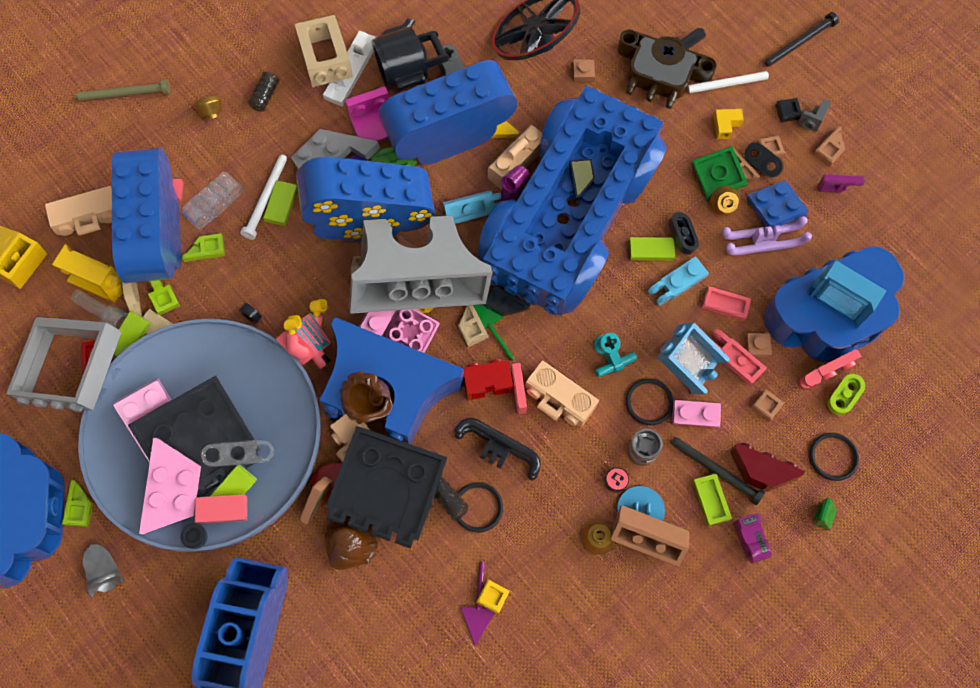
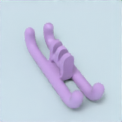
[722,216,812,256]

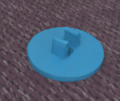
[617,486,665,521]

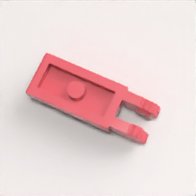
[712,329,766,386]
[798,349,862,390]

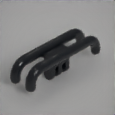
[454,418,541,481]

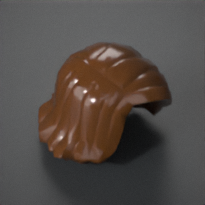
[340,371,392,424]
[325,517,378,570]

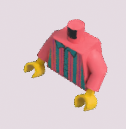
[276,299,331,369]

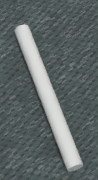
[687,71,769,94]

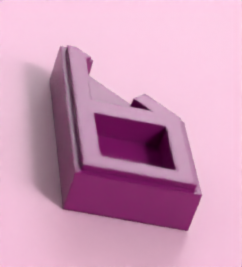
[818,174,865,193]

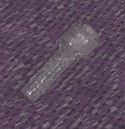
[71,290,128,330]

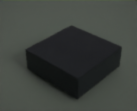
[776,98,802,123]

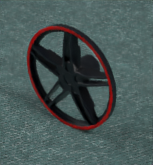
[492,0,580,61]

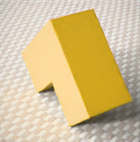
[713,109,744,139]

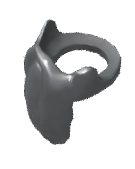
[82,544,124,597]

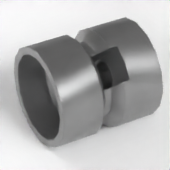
[627,428,663,466]

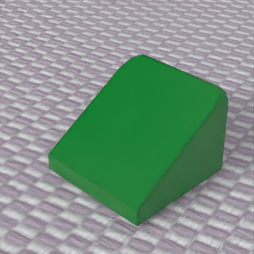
[813,498,836,530]

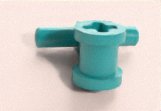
[594,333,638,378]

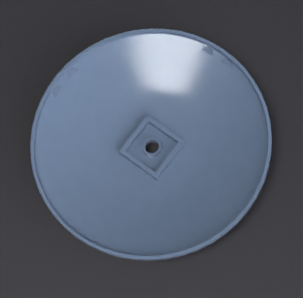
[78,319,321,552]

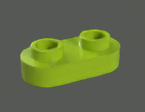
[827,374,865,416]

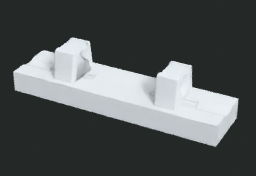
[323,31,375,107]

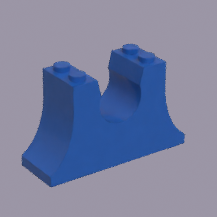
[320,317,464,444]

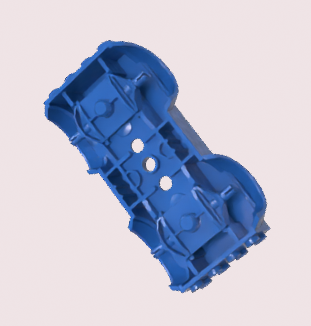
[478,86,667,316]

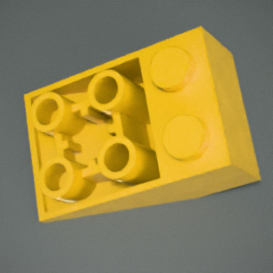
[0,226,47,289]

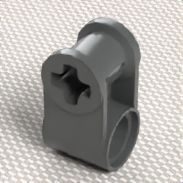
[438,45,465,76]

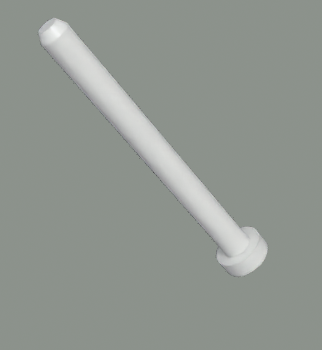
[240,155,287,240]

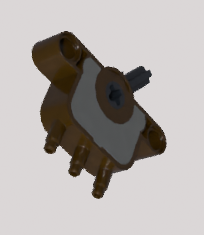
[618,28,717,109]

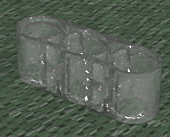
[181,172,244,229]
[201,439,274,466]

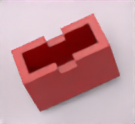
[463,359,513,401]

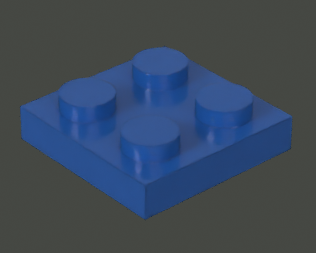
[747,180,808,229]

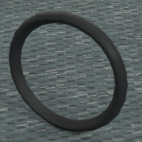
[626,379,674,425]
[810,433,859,481]
[453,483,503,532]

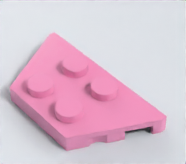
[139,438,201,534]

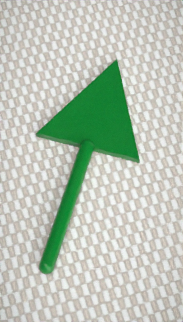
[473,304,514,360]

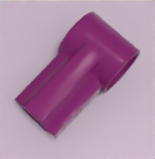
[501,165,530,201]

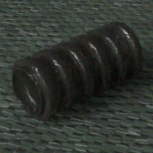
[248,71,280,112]
[434,477,469,520]

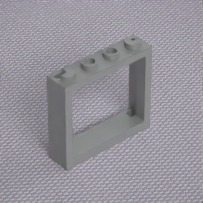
[6,317,121,413]

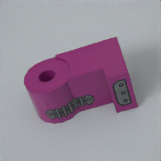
[733,512,771,563]

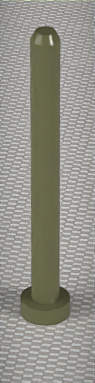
[75,79,170,101]

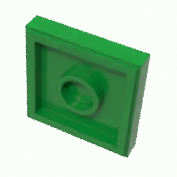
[692,146,748,201]

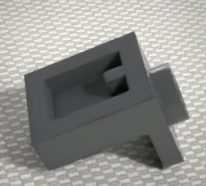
[797,99,831,132]

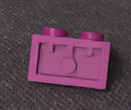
[345,87,389,142]

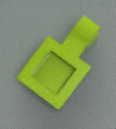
[148,280,180,315]

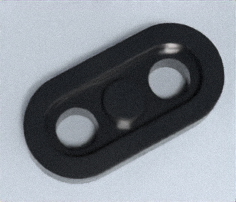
[744,143,784,177]
[668,212,699,255]

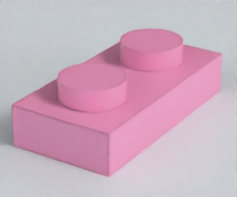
[672,400,721,428]

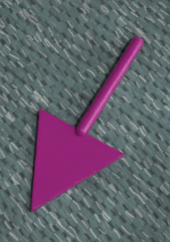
[460,561,495,646]

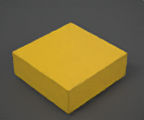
[476,579,509,614]

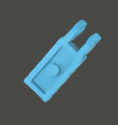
[648,256,709,306]

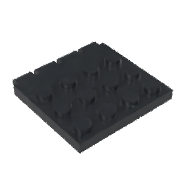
[128,375,261,498]
[326,426,448,549]

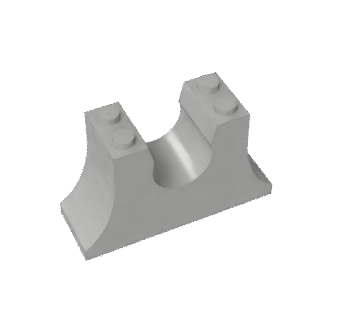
[349,216,492,314]

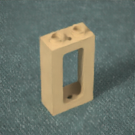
[295,15,353,87]

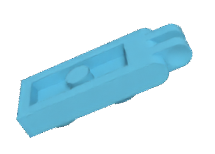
[443,191,502,224]

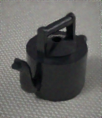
[371,18,449,91]

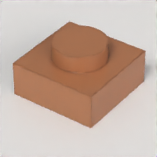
[573,59,595,82]
[746,333,772,358]

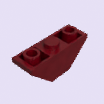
[731,443,805,492]

